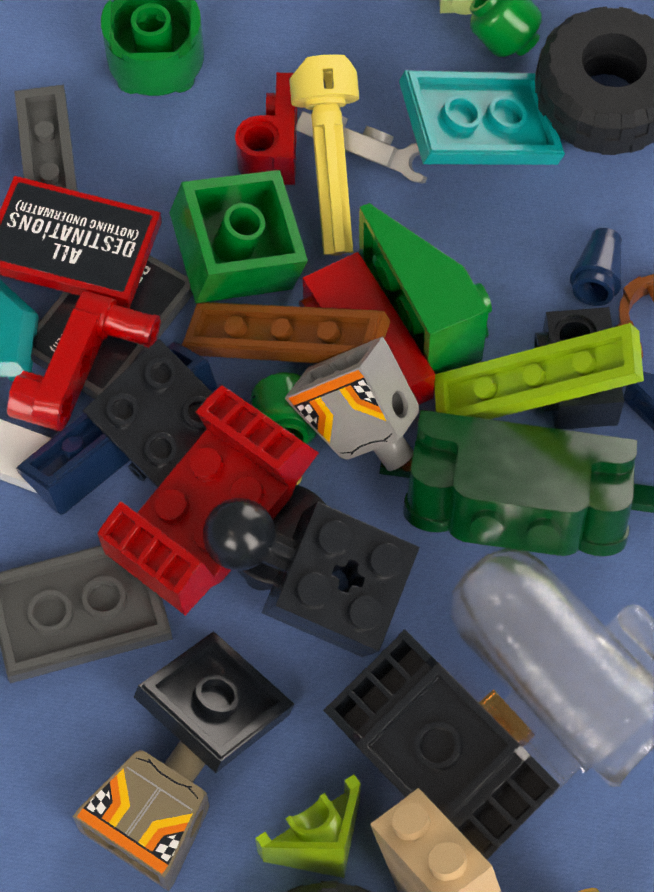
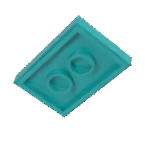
[399,70,565,165]

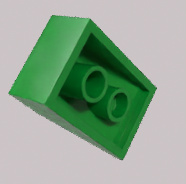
[359,203,492,374]

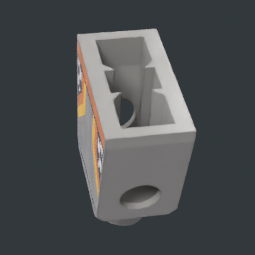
[285,336,419,471]

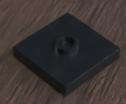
[134,631,294,773]

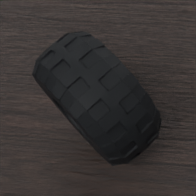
[535,6,654,155]

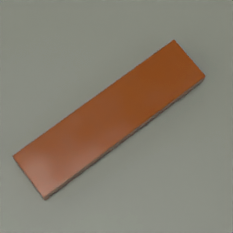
[182,302,390,363]

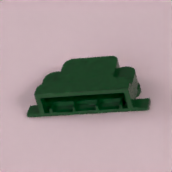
[379,410,654,556]

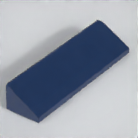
[16,341,217,515]

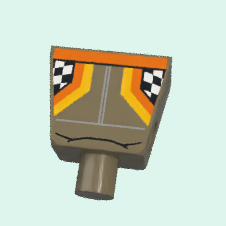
[72,741,210,891]

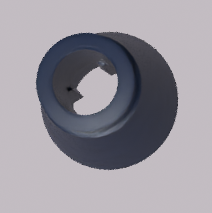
[570,228,622,306]

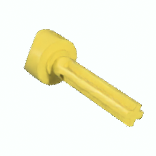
[289,54,359,256]

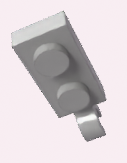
[295,111,427,184]

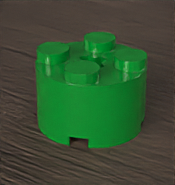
[101,0,204,96]

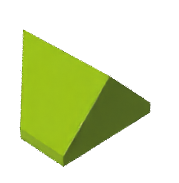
[255,774,361,878]

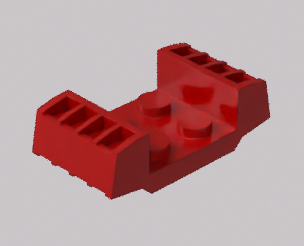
[97,385,319,616]

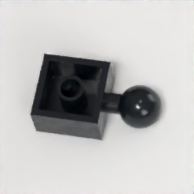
[203,498,420,657]

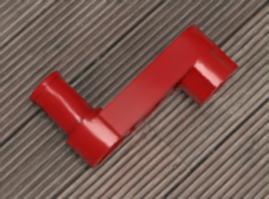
[7,291,161,432]

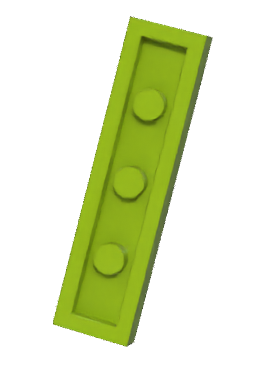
[435,323,644,419]

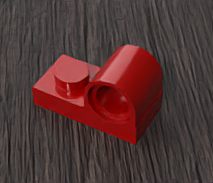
[235,72,298,185]

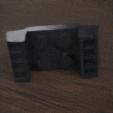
[323,629,561,860]

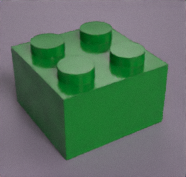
[169,170,308,304]

